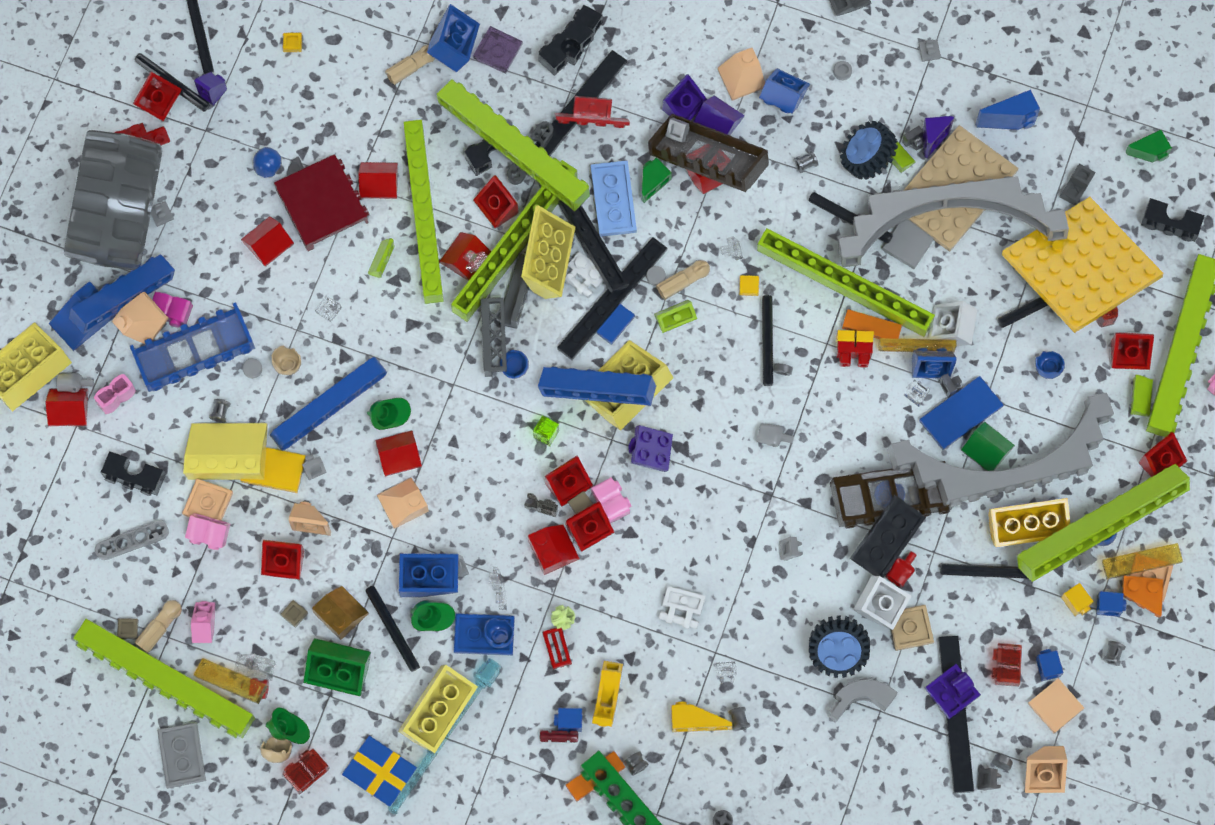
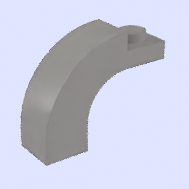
[829,679,898,723]

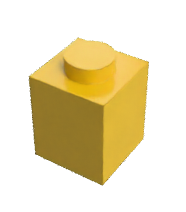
[1061,583,1094,616]

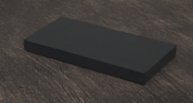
[850,495,926,578]

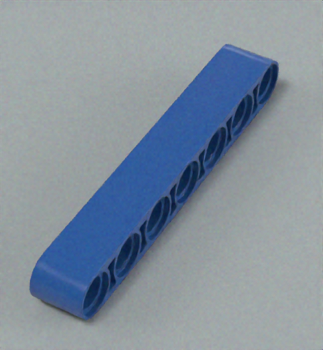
[270,357,387,451]

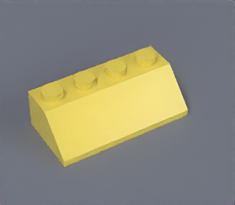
[398,665,478,753]

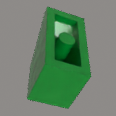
[1126,130,1172,163]
[642,157,672,203]

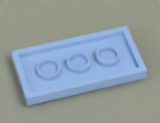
[591,160,637,237]

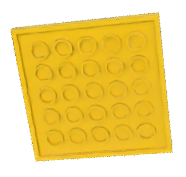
[1002,197,1164,333]

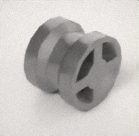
[624,751,649,776]
[713,810,733,825]

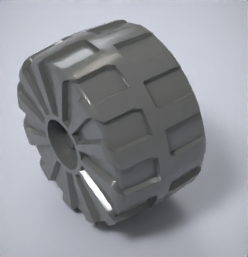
[64,130,162,270]

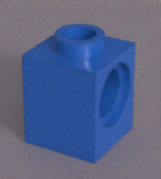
[1096,591,1127,617]
[1036,649,1064,681]
[554,708,582,732]

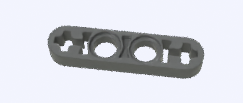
[507,121,554,185]

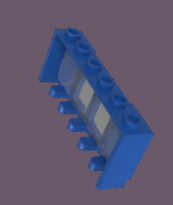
[130,302,255,392]

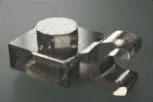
[524,493,558,517]

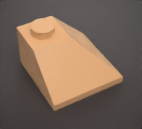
[717,48,765,101]
[112,292,169,344]
[377,478,429,529]
[289,502,331,536]
[1025,746,1067,793]

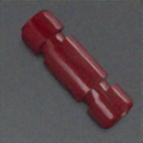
[540,730,579,743]

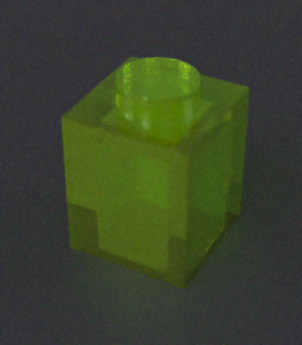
[533,415,559,447]

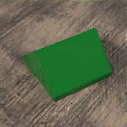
[961,422,1015,471]

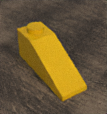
[671,702,732,732]

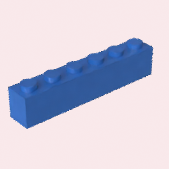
[69,254,175,334]
[538,366,656,406]

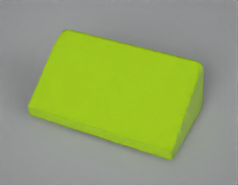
[891,142,916,173]
[368,238,395,278]
[654,300,698,333]
[1130,375,1153,417]

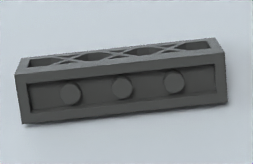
[499,253,529,329]
[481,297,507,377]

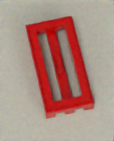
[542,628,572,670]

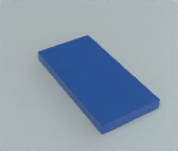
[919,376,1004,450]

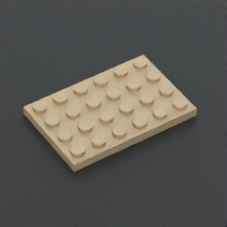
[903,125,1019,252]

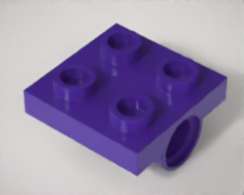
[628,425,673,472]
[924,664,981,719]

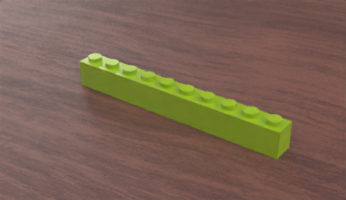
[437,79,590,211]
[403,120,444,304]
[451,160,578,322]
[757,228,935,337]
[1146,254,1215,437]
[1017,464,1190,582]
[73,619,255,739]

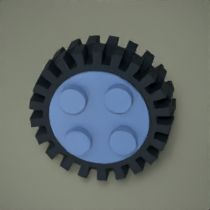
[840,121,898,180]
[809,615,870,678]

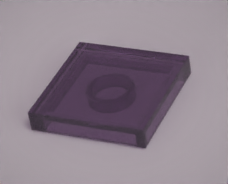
[473,26,523,74]

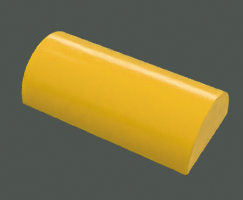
[988,498,1071,547]

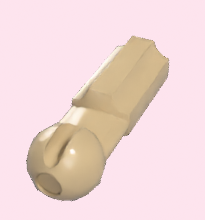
[385,45,436,85]
[656,260,710,300]
[134,600,182,653]

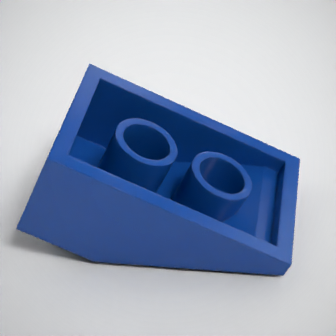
[427,4,480,72]
[975,89,1040,130]
[49,281,117,351]
[912,348,957,378]
[399,554,459,597]

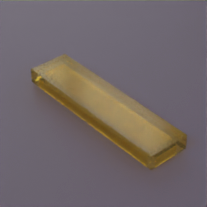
[878,338,957,353]
[1102,543,1183,580]
[193,658,268,704]

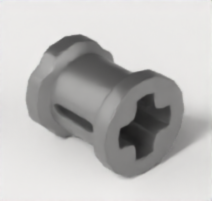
[794,151,819,173]
[209,399,231,423]
[1103,641,1126,666]
[728,707,751,731]

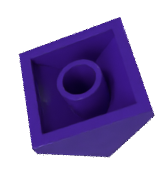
[662,74,707,120]
[694,95,745,135]
[922,116,954,159]

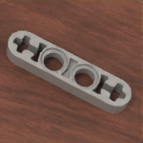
[95,521,169,560]

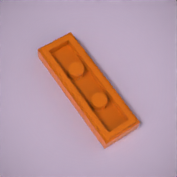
[842,309,902,344]
[565,751,626,802]

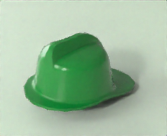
[367,398,411,430]
[410,600,455,631]
[265,707,310,744]

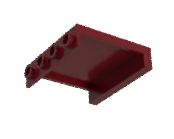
[274,154,370,252]

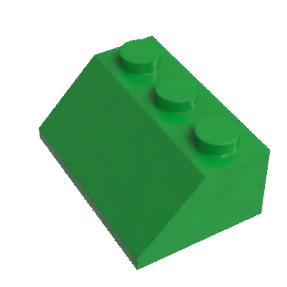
[303,638,371,696]

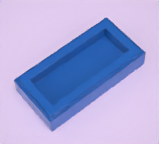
[597,304,635,345]

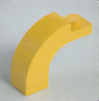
[592,661,623,727]

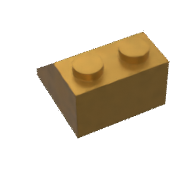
[312,586,369,640]

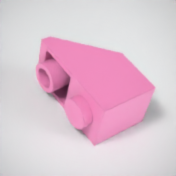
[191,601,215,643]

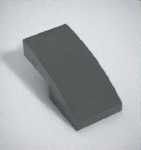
[829,0,872,16]
[1060,163,1096,205]

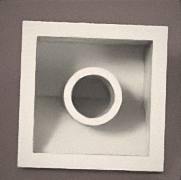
[928,301,978,346]
[853,576,911,630]

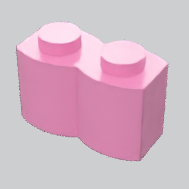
[94,374,136,414]
[591,477,632,524]
[185,513,230,550]

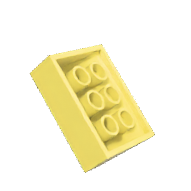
[521,205,575,299]
[0,322,72,412]
[585,340,673,431]
[183,423,268,480]

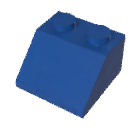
[759,68,810,114]

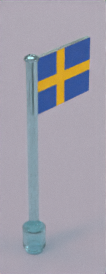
[342,658,502,814]

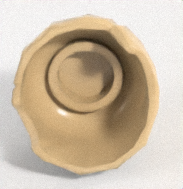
[271,346,301,375]
[260,737,292,763]

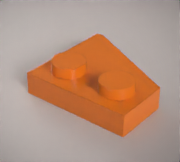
[1122,576,1163,617]

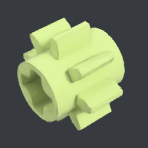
[551,605,575,630]

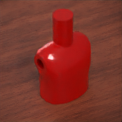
[886,551,917,588]

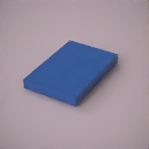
[454,614,515,656]

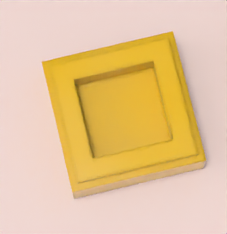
[283,33,302,52]
[739,275,759,296]

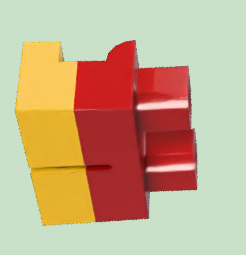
[836,330,874,368]

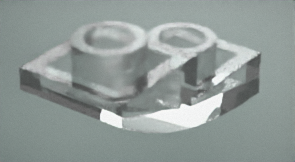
[489,567,507,610]

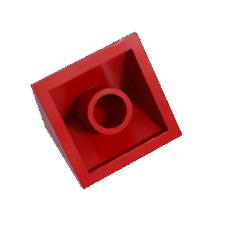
[133,72,182,121]
[359,162,398,199]
[473,175,519,228]
[241,216,294,267]
[439,232,491,281]
[1111,333,1154,370]
[45,388,88,426]
[375,430,422,477]
[1139,432,1187,477]
[545,456,594,507]
[566,501,615,552]
[261,540,305,580]

